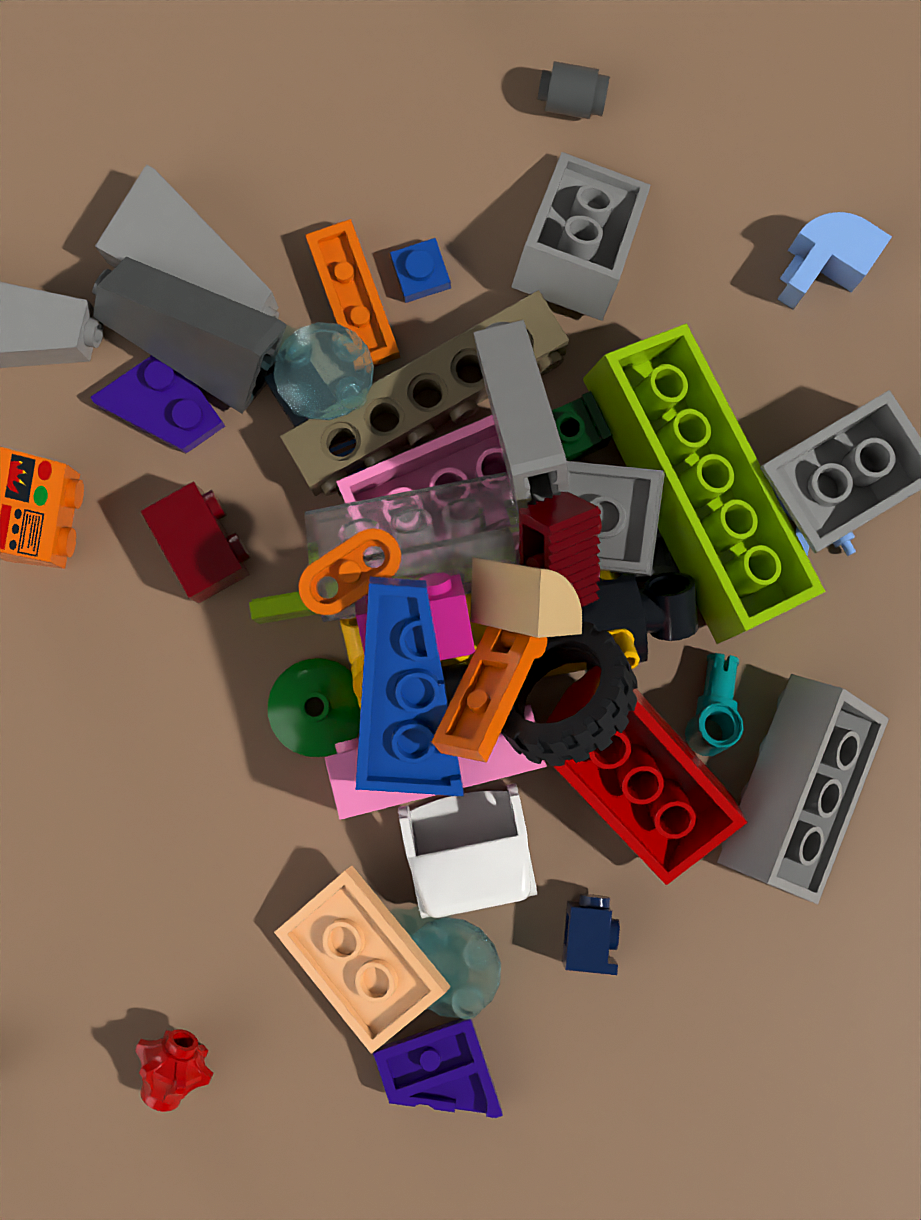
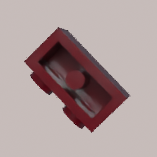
[140,481,251,604]

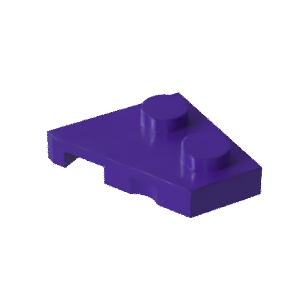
[90,355,226,454]
[373,1015,503,1118]

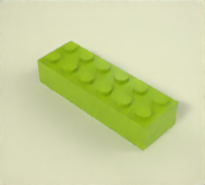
[583,323,826,644]

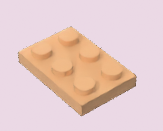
[274,866,451,1054]

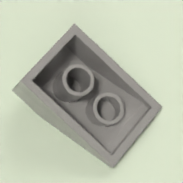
[511,152,651,321]
[760,390,921,554]

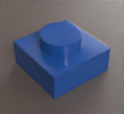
[390,238,451,303]

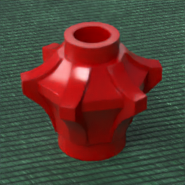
[135,1029,214,1112]

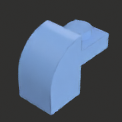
[778,212,892,309]

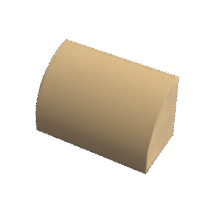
[470,557,582,638]

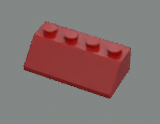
[546,666,748,886]

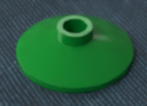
[268,658,361,757]

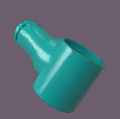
[685,653,744,756]

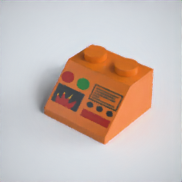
[0,447,84,569]

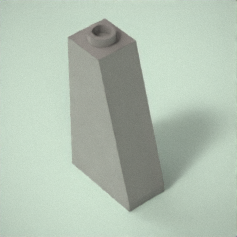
[95,164,279,319]
[0,282,104,368]
[473,320,569,517]

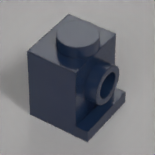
[562,894,620,975]

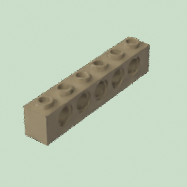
[280,290,569,496]

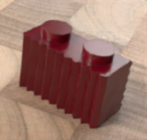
[519,492,602,608]

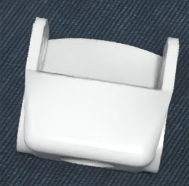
[398,783,537,919]

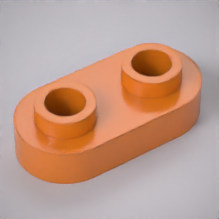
[298,528,402,615]

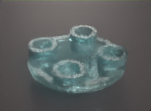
[274,322,374,420]
[411,917,501,1019]

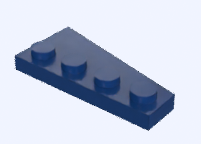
[355,576,464,796]

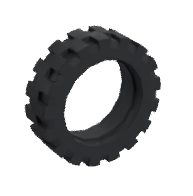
[501,622,638,766]

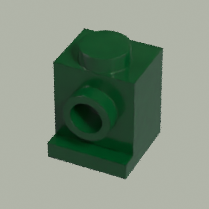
[552,391,612,462]

